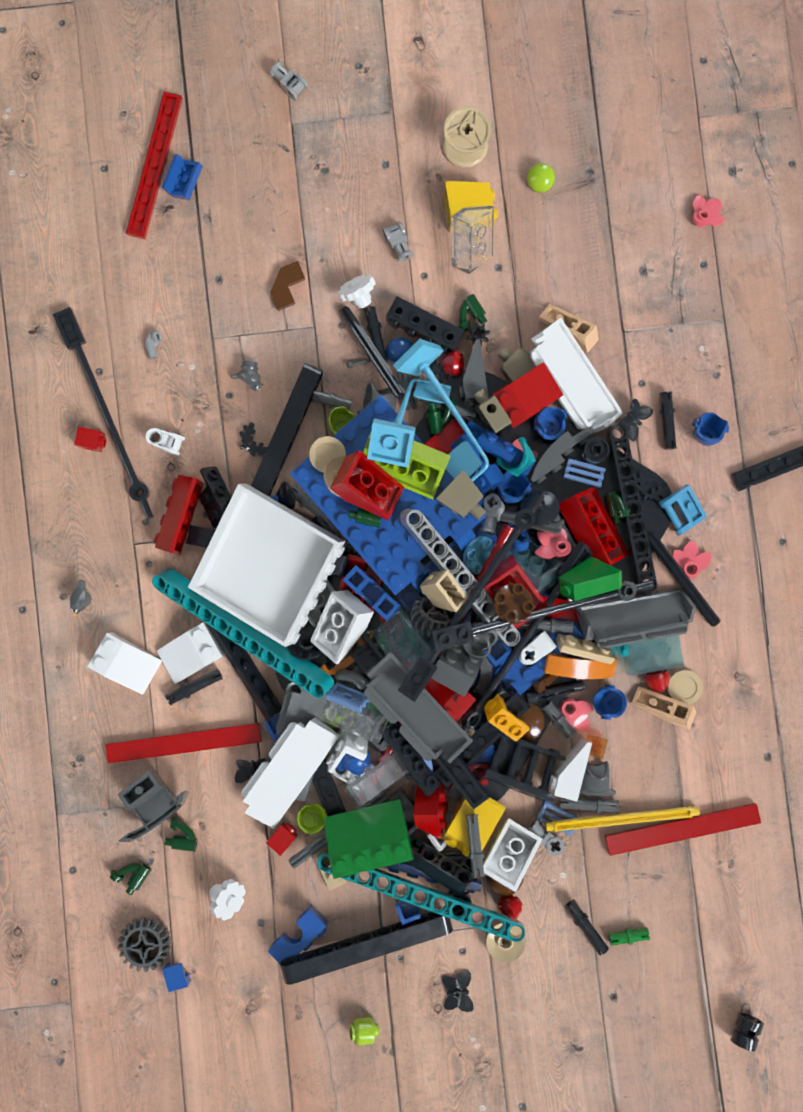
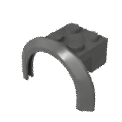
[416,639,493,697]
[117,770,189,842]

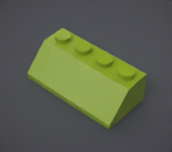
[363,433,451,500]

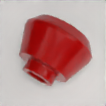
[442,350,464,377]
[644,669,671,692]
[497,895,523,919]

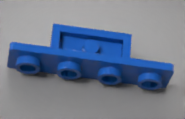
[462,420,536,476]

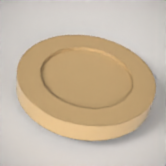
[309,436,346,473]
[667,670,703,705]

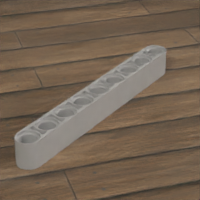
[400,508,520,646]

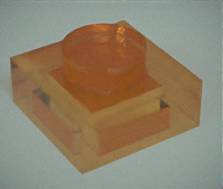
[587,734,608,759]

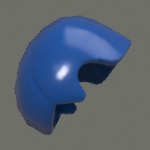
[385,338,414,366]

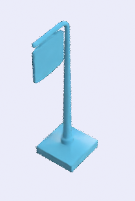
[393,339,489,481]
[367,379,451,468]

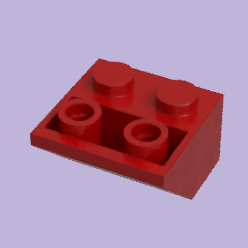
[413,782,448,839]

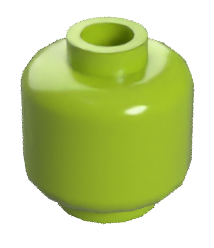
[349,1017,379,1046]

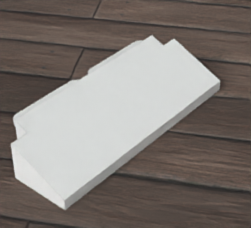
[530,318,623,434]
[242,717,340,829]

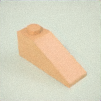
[539,304,599,353]
[631,686,696,730]

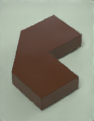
[270,261,306,311]

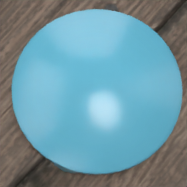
[463,536,494,575]

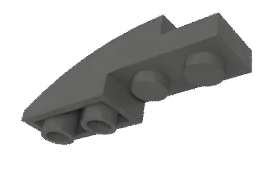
[529,427,592,485]

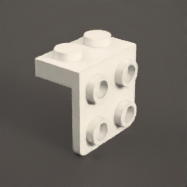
[326,722,368,773]

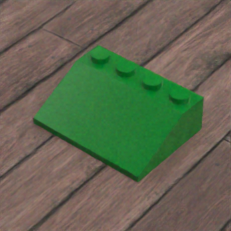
[324,799,414,879]

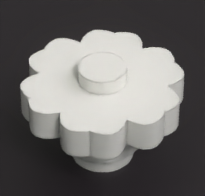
[338,274,376,308]
[209,879,246,920]

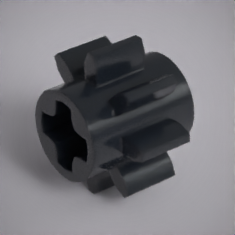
[466,323,490,347]

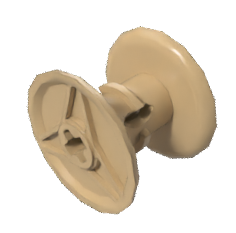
[442,106,491,168]

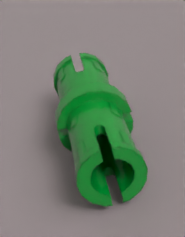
[608,927,650,946]

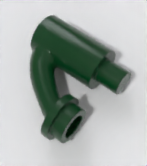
[458,294,488,332]
[426,397,456,434]
[605,492,631,524]
[348,509,382,528]
[164,816,198,852]
[109,862,152,895]

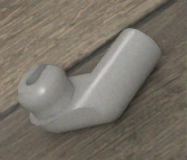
[145,331,162,360]

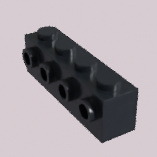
[386,296,464,354]

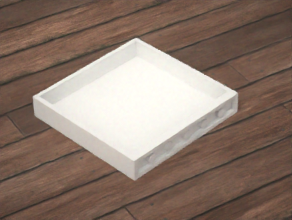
[188,484,345,647]

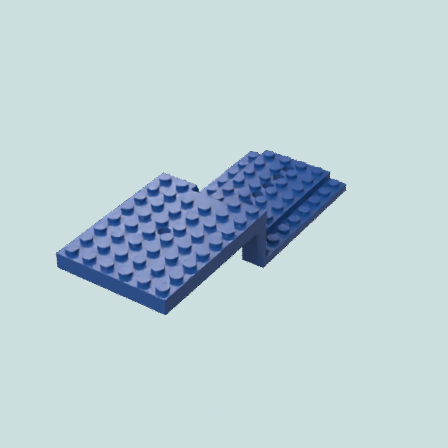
[290,395,584,696]

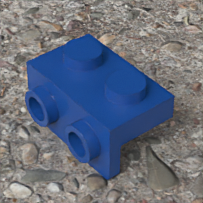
[162,154,203,200]

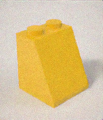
[444,181,498,233]
[442,796,506,857]

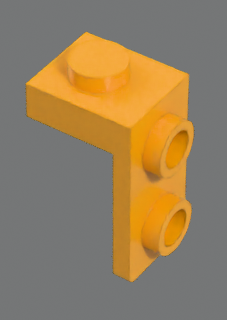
[484,694,530,741]

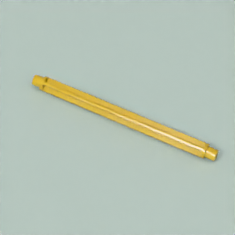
[545,806,700,832]

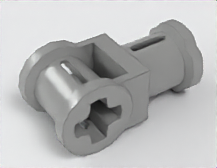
[270,61,308,100]
[382,221,414,262]
[479,494,505,536]
[527,819,564,855]

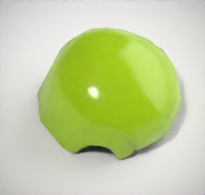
[527,163,555,193]
[328,406,355,435]
[297,804,327,834]

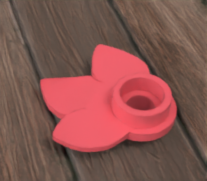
[692,195,725,227]
[535,528,572,559]
[673,541,711,579]
[559,698,594,730]

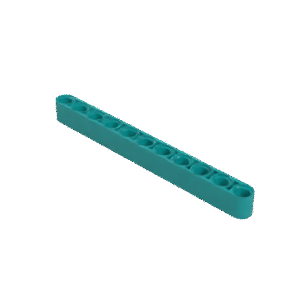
[152,568,334,698]
[317,852,525,942]

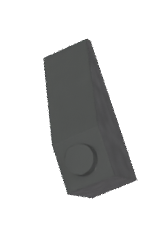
[459,339,488,403]

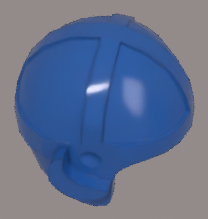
[533,407,567,440]
[692,412,729,446]
[497,471,532,503]
[593,684,628,720]
[336,749,370,775]

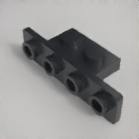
[199,466,232,528]
[350,629,383,682]
[381,723,440,797]

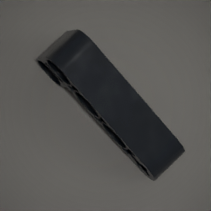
[406,836,478,895]

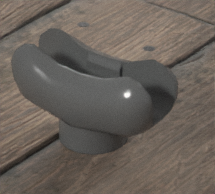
[335,666,369,693]

